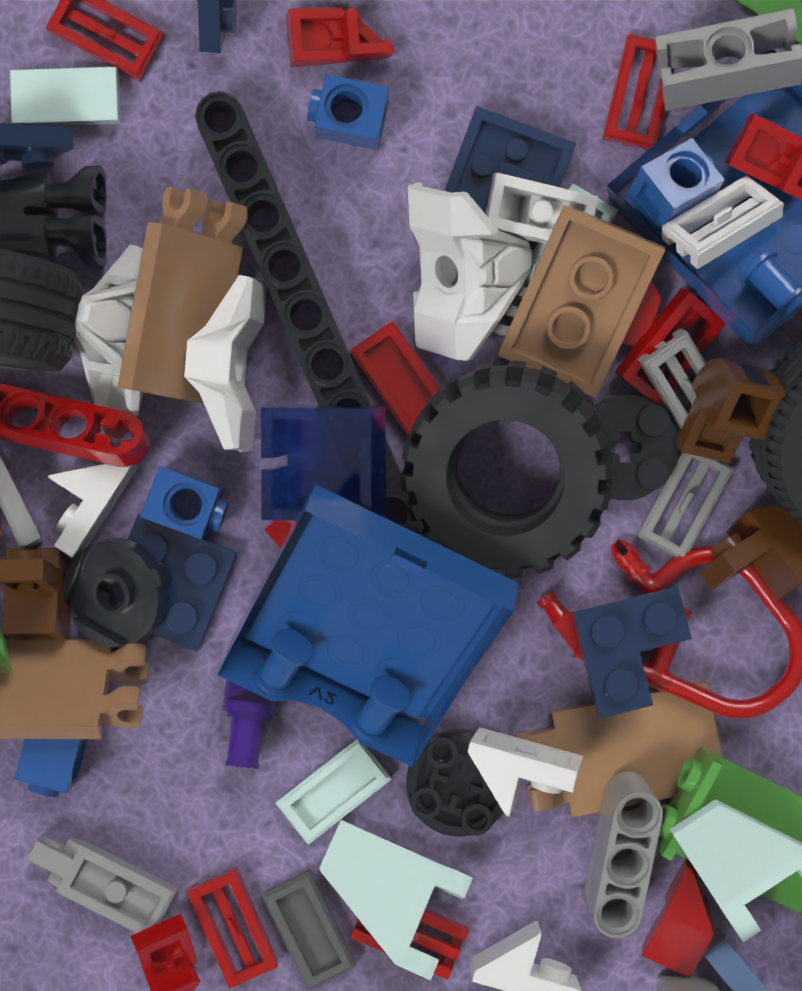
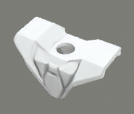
[408,182,532,361]
[74,245,144,416]
[184,275,267,452]

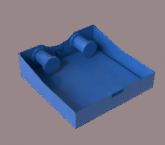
[607,50,802,350]
[217,484,519,767]

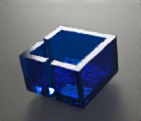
[261,405,386,521]

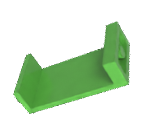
[657,746,802,915]

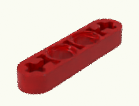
[0,383,150,467]

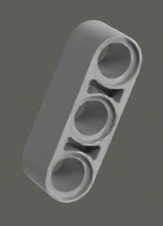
[585,771,663,938]

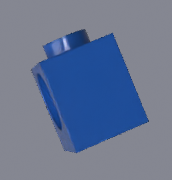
[307,74,389,151]
[627,138,725,236]
[140,466,229,539]
[14,739,88,797]

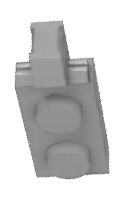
[27,834,178,933]

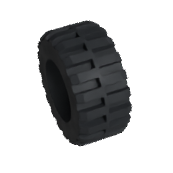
[400,361,613,579]

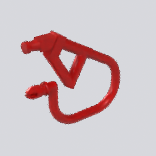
[536,539,802,719]

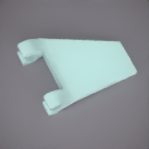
[670,799,802,942]
[319,820,473,980]

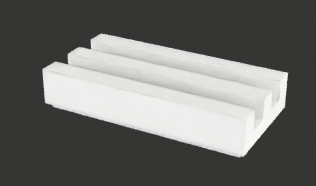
[662,175,784,269]

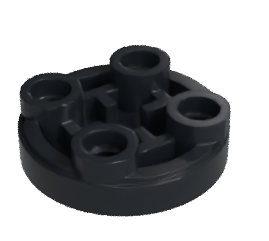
[406,729,504,837]

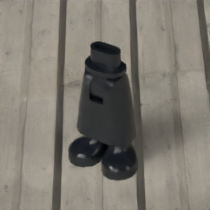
[0,165,107,266]

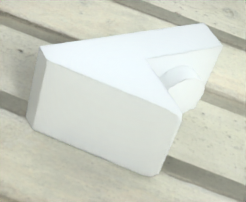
[486,172,598,244]
[48,464,139,557]
[468,727,583,817]
[470,921,582,991]

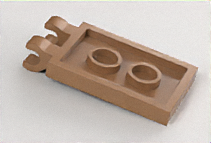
[117,187,247,404]
[497,203,665,398]
[0,639,150,739]
[517,680,722,818]

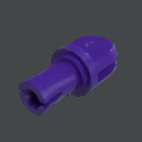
[222,655,276,769]

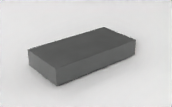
[262,869,356,990]

